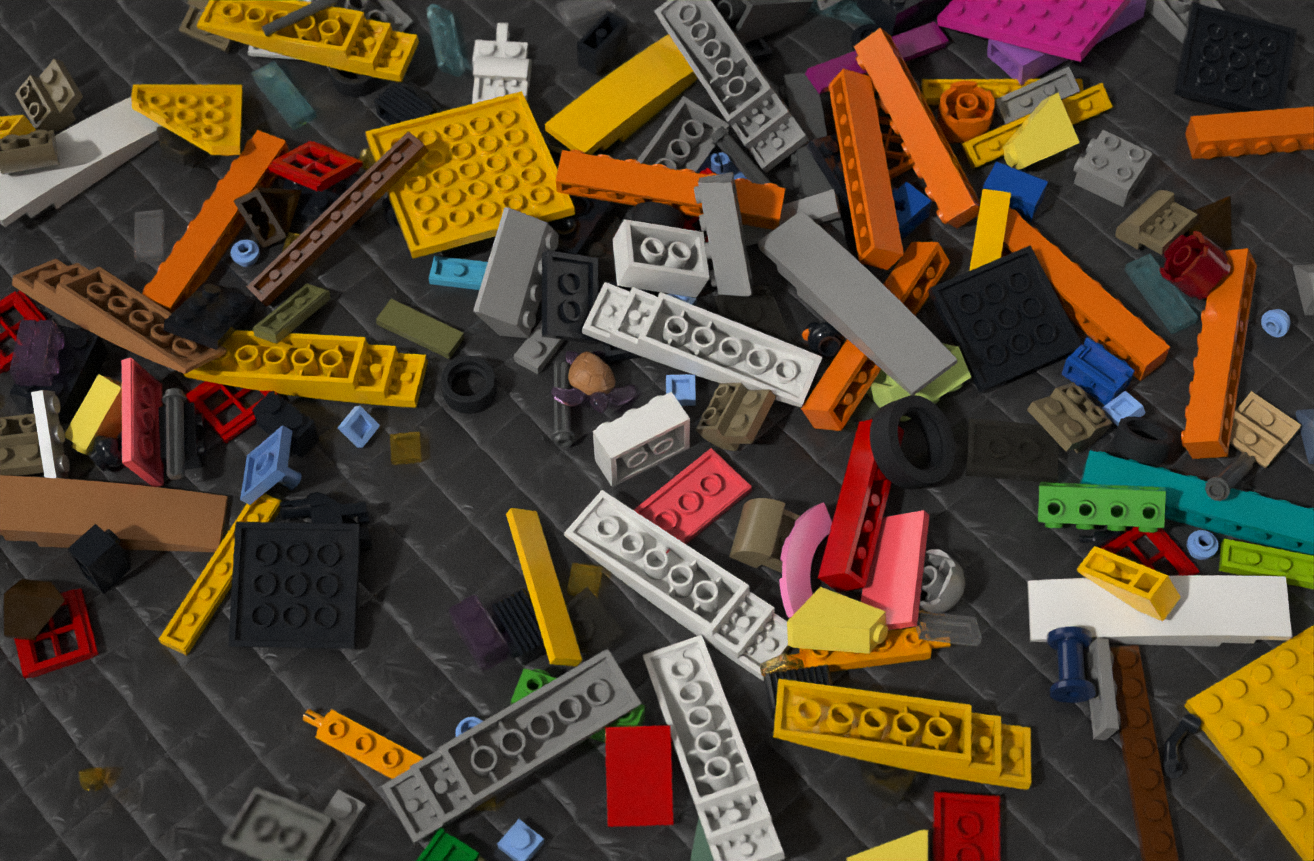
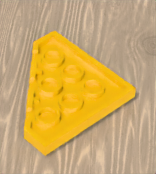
[131,84,243,156]

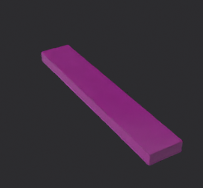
[805,21,949,95]

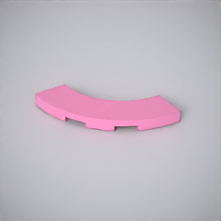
[779,502,832,618]

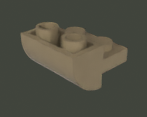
[179,0,234,53]
[15,58,83,132]
[0,129,60,174]
[1115,190,1197,255]
[1027,382,1113,454]
[695,383,776,451]
[0,413,44,476]
[729,498,800,573]

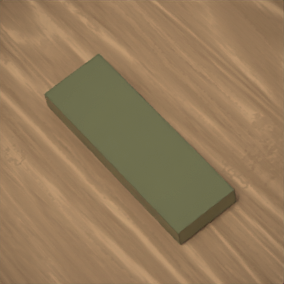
[253,284,331,344]
[376,299,464,360]

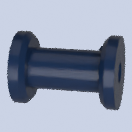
[1047,627,1096,703]

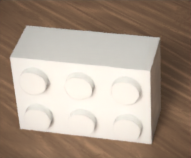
[612,219,709,298]
[593,392,690,488]

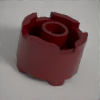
[1160,231,1231,300]

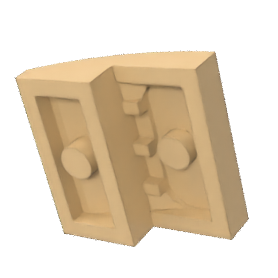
[1230,391,1301,469]

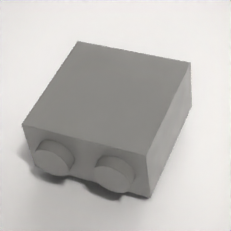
[1073,130,1153,207]

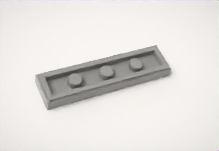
[743,189,841,246]

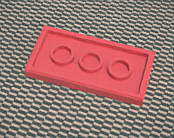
[121,357,164,487]
[634,448,752,553]
[861,510,930,630]

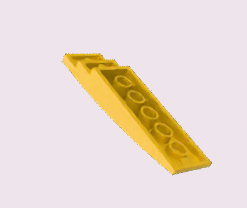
[197,0,419,82]
[545,34,698,155]
[183,330,428,408]
[773,679,1031,790]

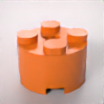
[937,80,995,144]

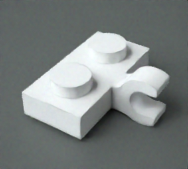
[472,23,528,68]

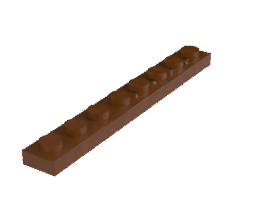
[247,131,429,307]
[1109,645,1179,861]

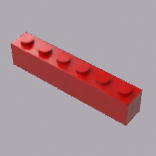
[818,419,904,592]

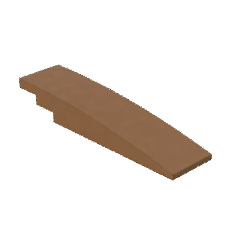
[12,259,227,374]
[0,475,228,552]

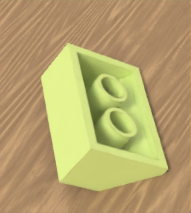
[866,343,971,421]

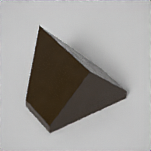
[234,187,302,248]
[1184,195,1232,251]
[4,579,65,641]

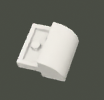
[472,56,532,104]

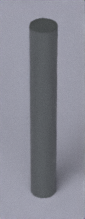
[261,0,338,37]

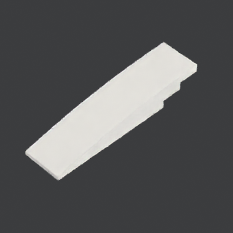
[0,97,171,228]
[582,282,822,407]
[564,490,790,681]
[1027,575,1292,647]
[643,635,785,861]

